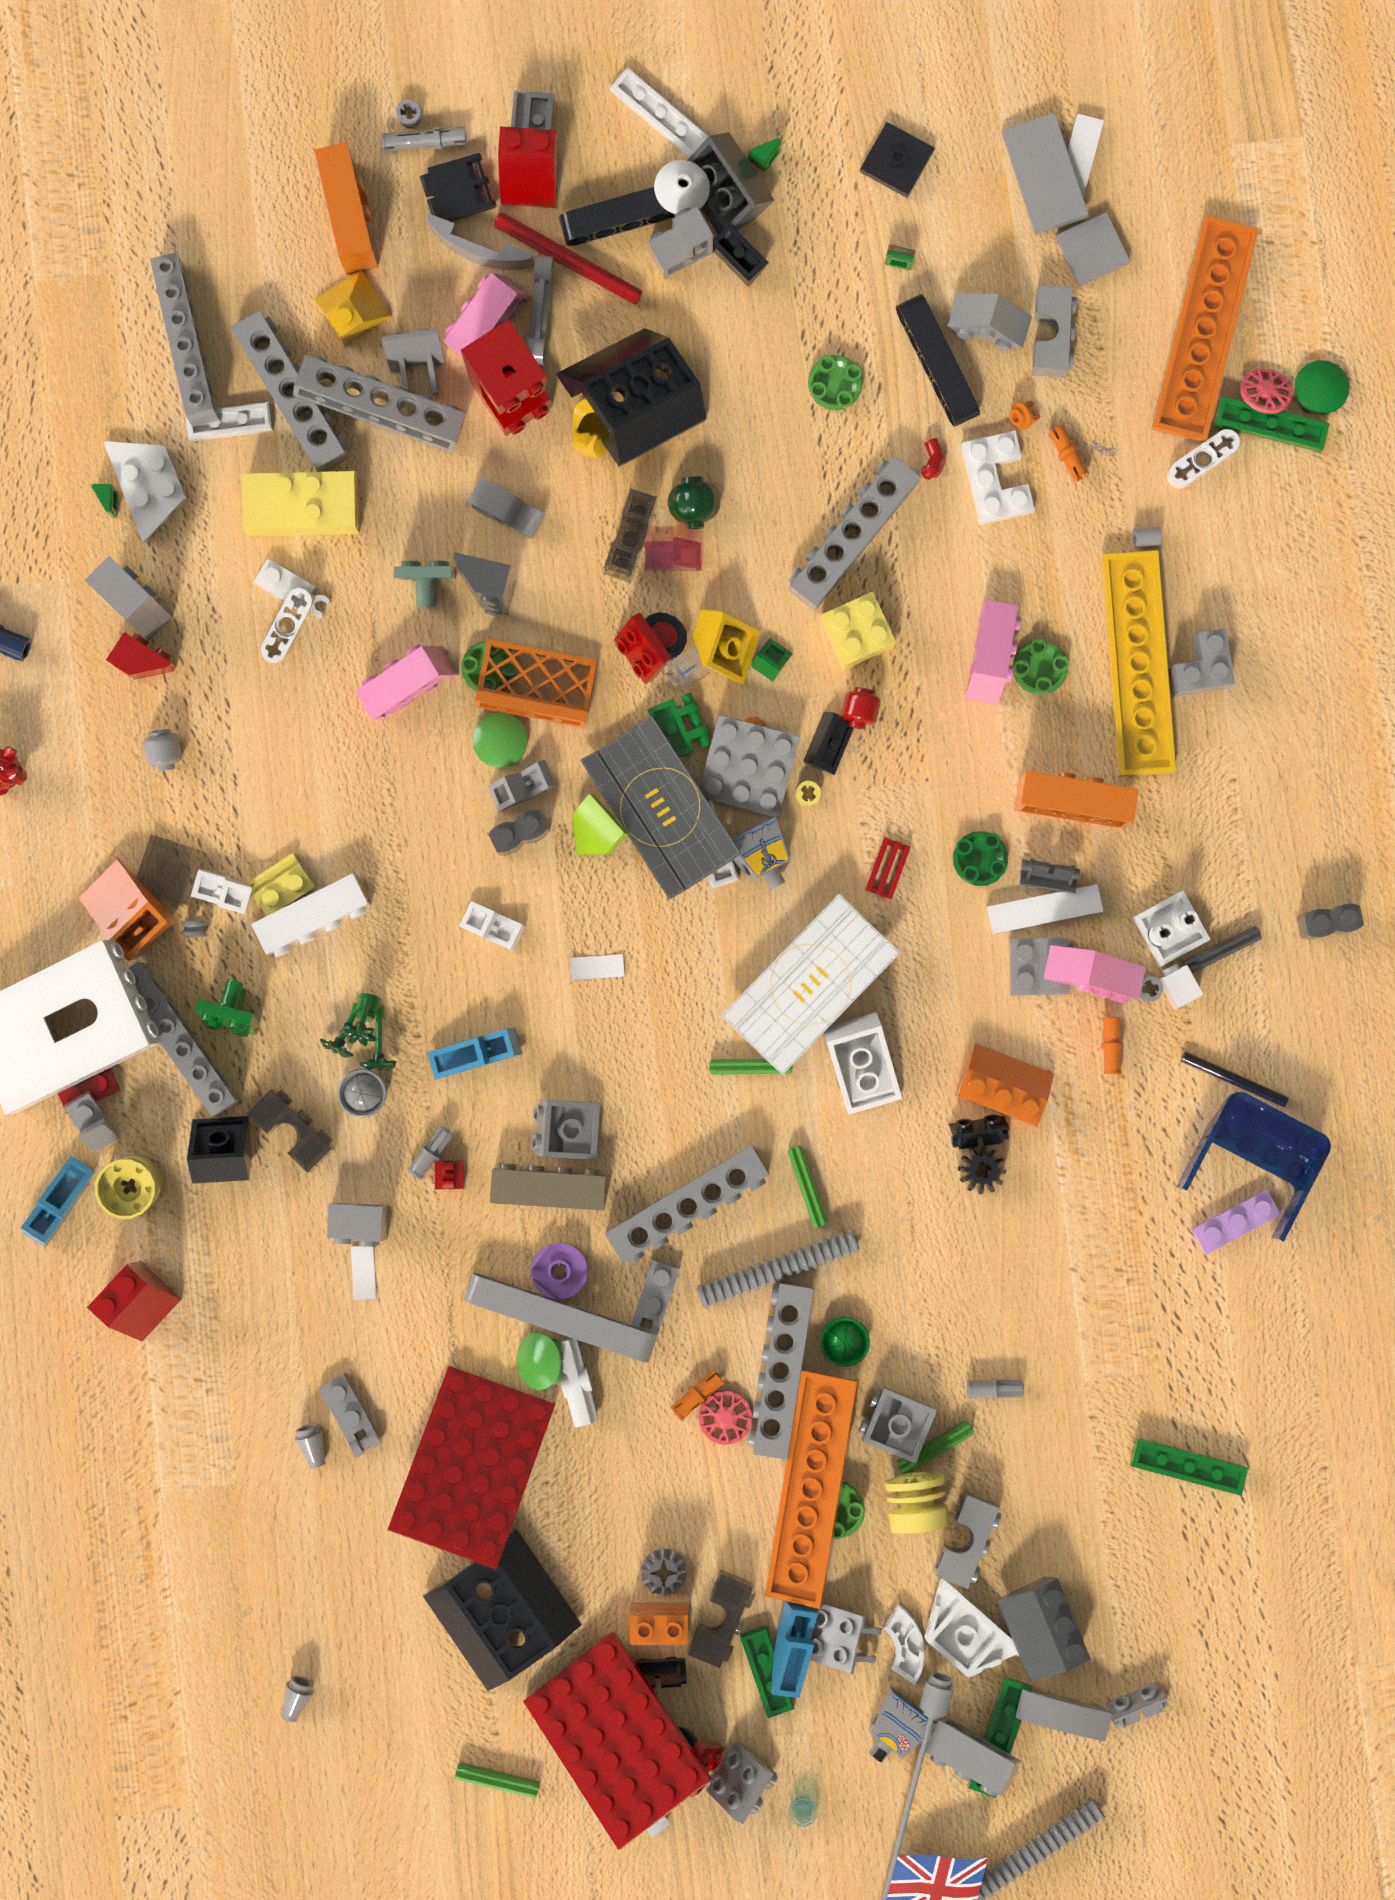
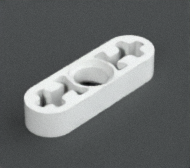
[1167,429,1240,489]
[261,587,314,663]

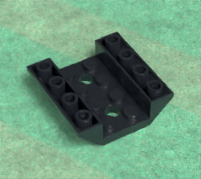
[556,328,707,467]
[423,1529,582,1691]

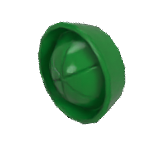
[820,1317,870,1367]

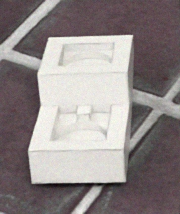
[191,868,253,914]
[459,901,526,952]

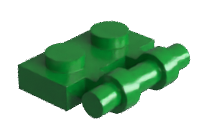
[647,692,711,758]

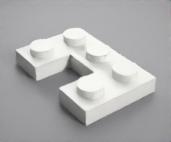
[960,431,1035,525]

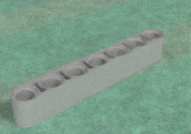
[463,1273,657,1363]

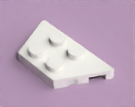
[104,441,187,543]
[924,1578,1019,1678]

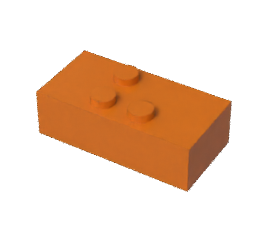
[314,142,378,275]
[1014,770,1139,829]

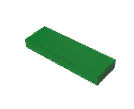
[739,1625,795,1718]

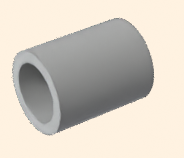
[1133,526,1162,548]

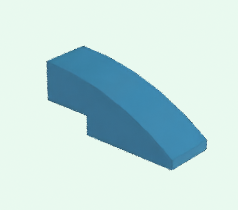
[427,1027,523,1080]
[21,1156,95,1248]
[771,1601,818,1698]

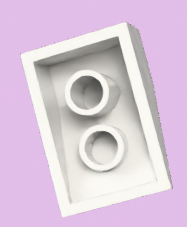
[824,1012,902,1115]

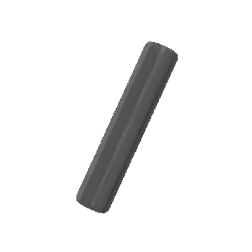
[1182,926,1262,974]

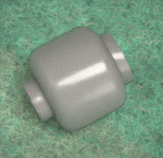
[142,729,182,772]

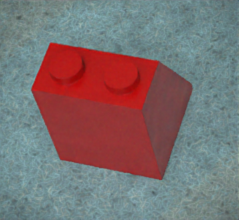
[498,126,559,208]
[87,1261,182,1342]

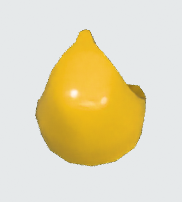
[572,398,610,459]

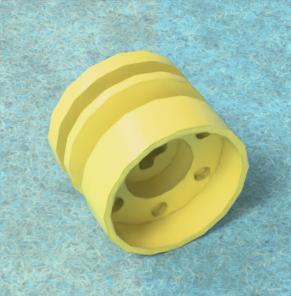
[95,1155,163,1219]
[884,1472,950,1534]

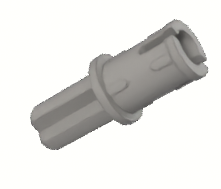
[407,1126,453,1180]
[967,1378,1024,1401]

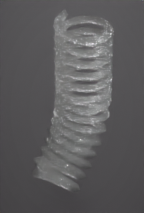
[1090,440,1117,456]

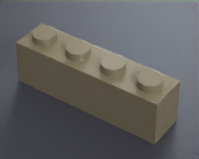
[490,1163,606,1211]

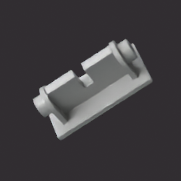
[1105,1682,1169,1729]

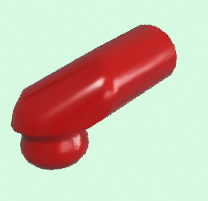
[921,438,946,480]

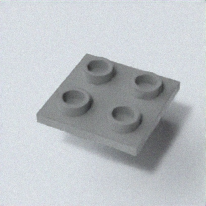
[381,329,445,395]
[810,1603,882,1674]

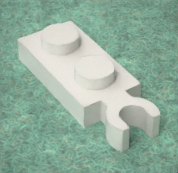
[253,559,331,618]

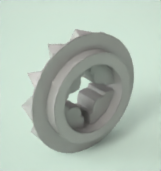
[641,1549,687,1596]

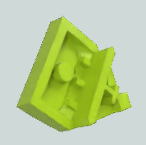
[572,794,629,856]

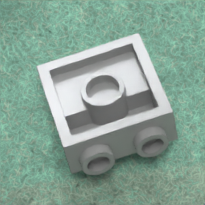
[1009,938,1074,996]
[531,1099,600,1160]
[859,1386,937,1464]

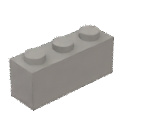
[926,1717,1021,1796]

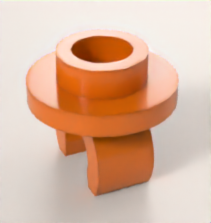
[1010,401,1041,430]

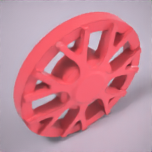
[1240,369,1293,414]
[699,1391,752,1445]

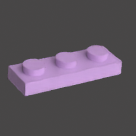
[1191,1190,1281,1254]

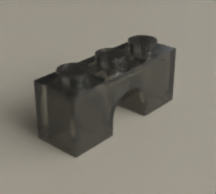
[604,488,657,583]
[247,1089,335,1173]
[688,1569,755,1668]

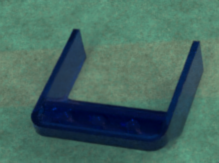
[1176,1092,1331,1242]

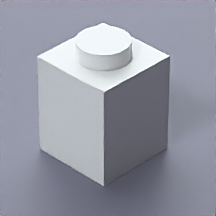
[1159,963,1203,1009]

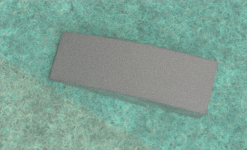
[1015,1689,1112,1741]

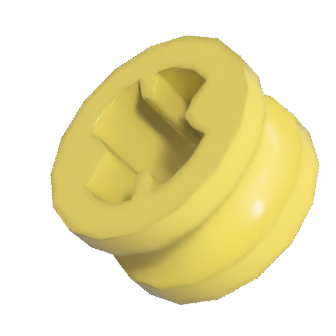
[795,781,821,806]

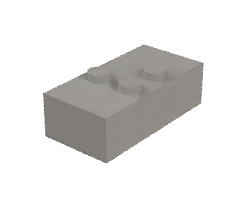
[85,556,173,641]

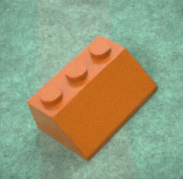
[955,1043,1054,1127]

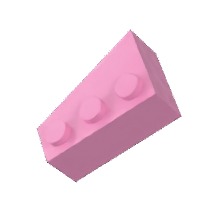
[443,273,532,357]
[964,599,1021,705]
[355,644,459,720]
[1044,945,1146,1003]

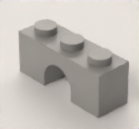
[1032,286,1077,377]
[933,1491,1001,1589]

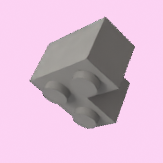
[648,207,713,279]
[947,294,1032,351]
[1169,629,1235,697]
[327,1203,389,1247]

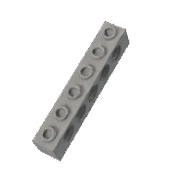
[150,252,219,427]
[231,310,348,472]
[293,355,466,453]
[788,456,920,612]
[128,961,241,1117]
[605,1145,769,1264]
[748,1282,814,1460]

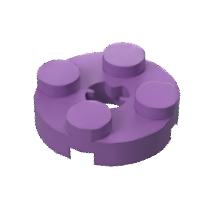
[531,1242,588,1299]

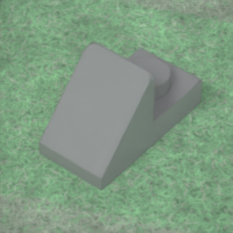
[64,1091,120,1152]

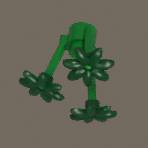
[320,993,397,1070]

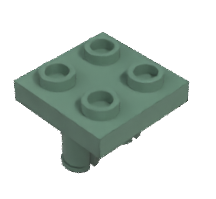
[394,560,456,607]

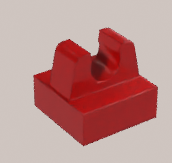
[435,1160,464,1190]

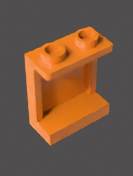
[630,1602,688,1645]

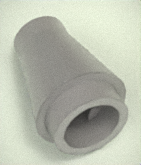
[295,1423,326,1469]
[281,1676,314,1722]

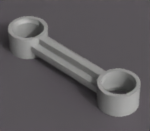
[527,255,554,367]

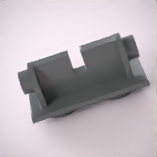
[1020,858,1080,894]

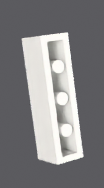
[251,873,371,958]

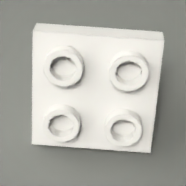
[1133,890,1211,967]

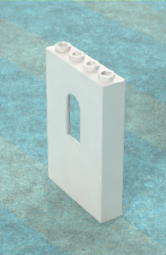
[0,939,160,1115]

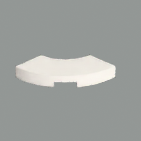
[883,1603,925,1685]

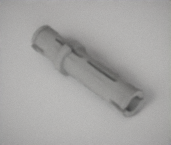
[382,126,467,152]

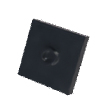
[860,122,935,198]

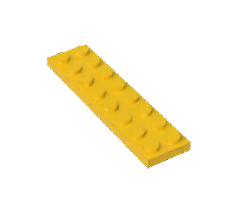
[1101,550,1176,777]

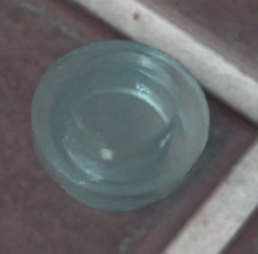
[789,1797,817,1827]

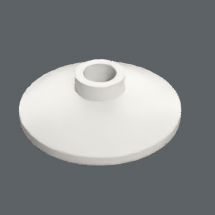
[654,160,710,214]

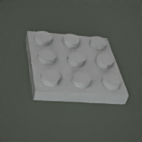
[699,714,800,818]

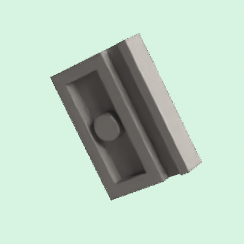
[511,90,554,130]

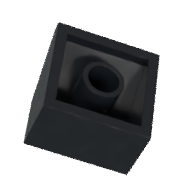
[187,1116,251,1184]

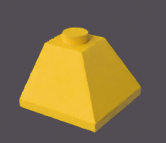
[314,270,391,346]
[693,609,761,684]

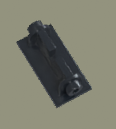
[949,1115,1009,1150]
[635,1657,687,1689]

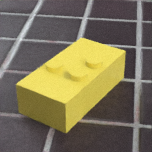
[242,471,359,537]

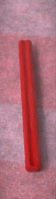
[494,213,643,305]

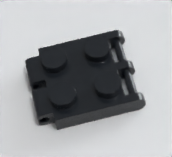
[420,153,497,222]

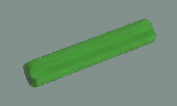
[709,1059,793,1075]
[788,1146,828,1228]
[896,1421,974,1474]
[455,1763,540,1798]

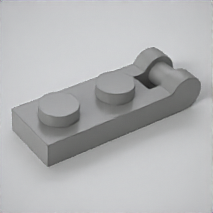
[631,1260,680,1335]
[319,1373,382,1458]

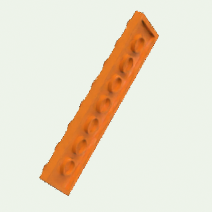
[1151,215,1259,443]
[765,1369,859,1609]

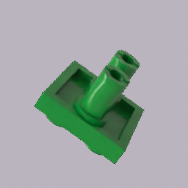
[195,979,259,1037]

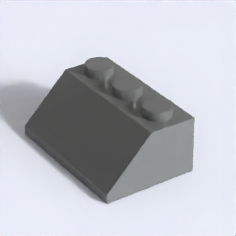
[686,132,774,234]
[453,552,516,617]
[996,1576,1091,1681]

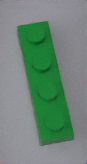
[1213,396,1330,453]
[1129,1437,1249,1496]
[967,1676,1032,1798]

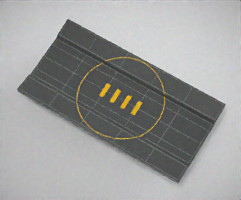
[580,715,741,900]

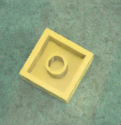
[820,592,896,671]

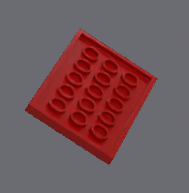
[387,1366,556,1570]
[523,1632,712,1850]

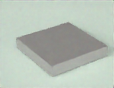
[1055,212,1130,287]

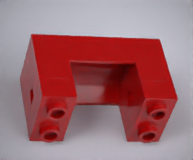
[461,319,552,436]

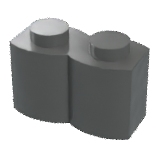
[488,810,550,856]
[1297,904,1364,940]

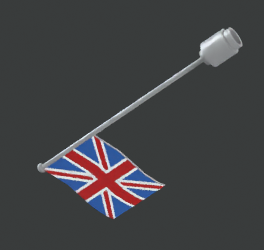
[881,1673,989,1900]

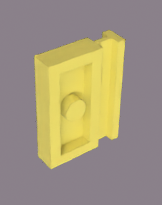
[246,853,316,916]

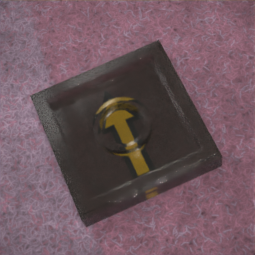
[136,834,206,906]

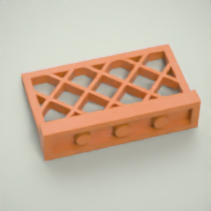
[474,638,597,728]

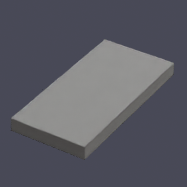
[1001,113,1088,235]

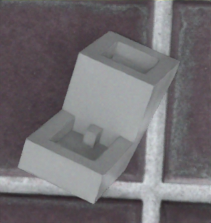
[488,760,556,812]

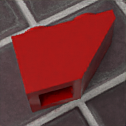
[106,632,176,680]

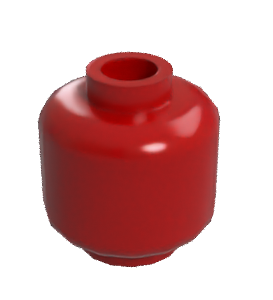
[842,687,881,730]

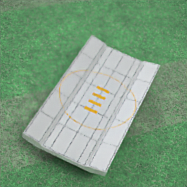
[721,894,900,1075]

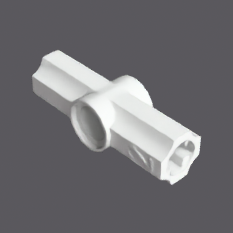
[560,1338,598,1427]

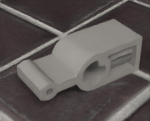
[468,477,546,539]

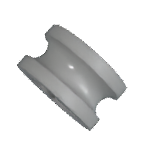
[396,99,422,128]
[181,921,207,937]
[1140,976,1163,1002]

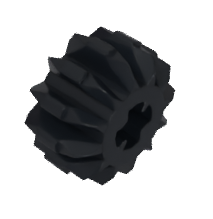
[957,1146,1006,1194]

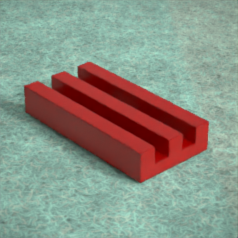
[865,837,911,900]

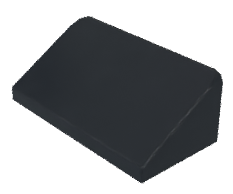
[713,224,769,287]
[803,711,854,775]

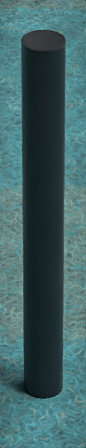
[1181,1052,1289,1107]

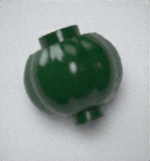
[667,476,721,529]

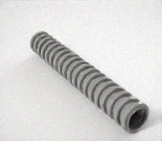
[696,1229,860,1309]
[977,1798,1106,1900]

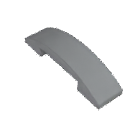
[427,214,534,270]

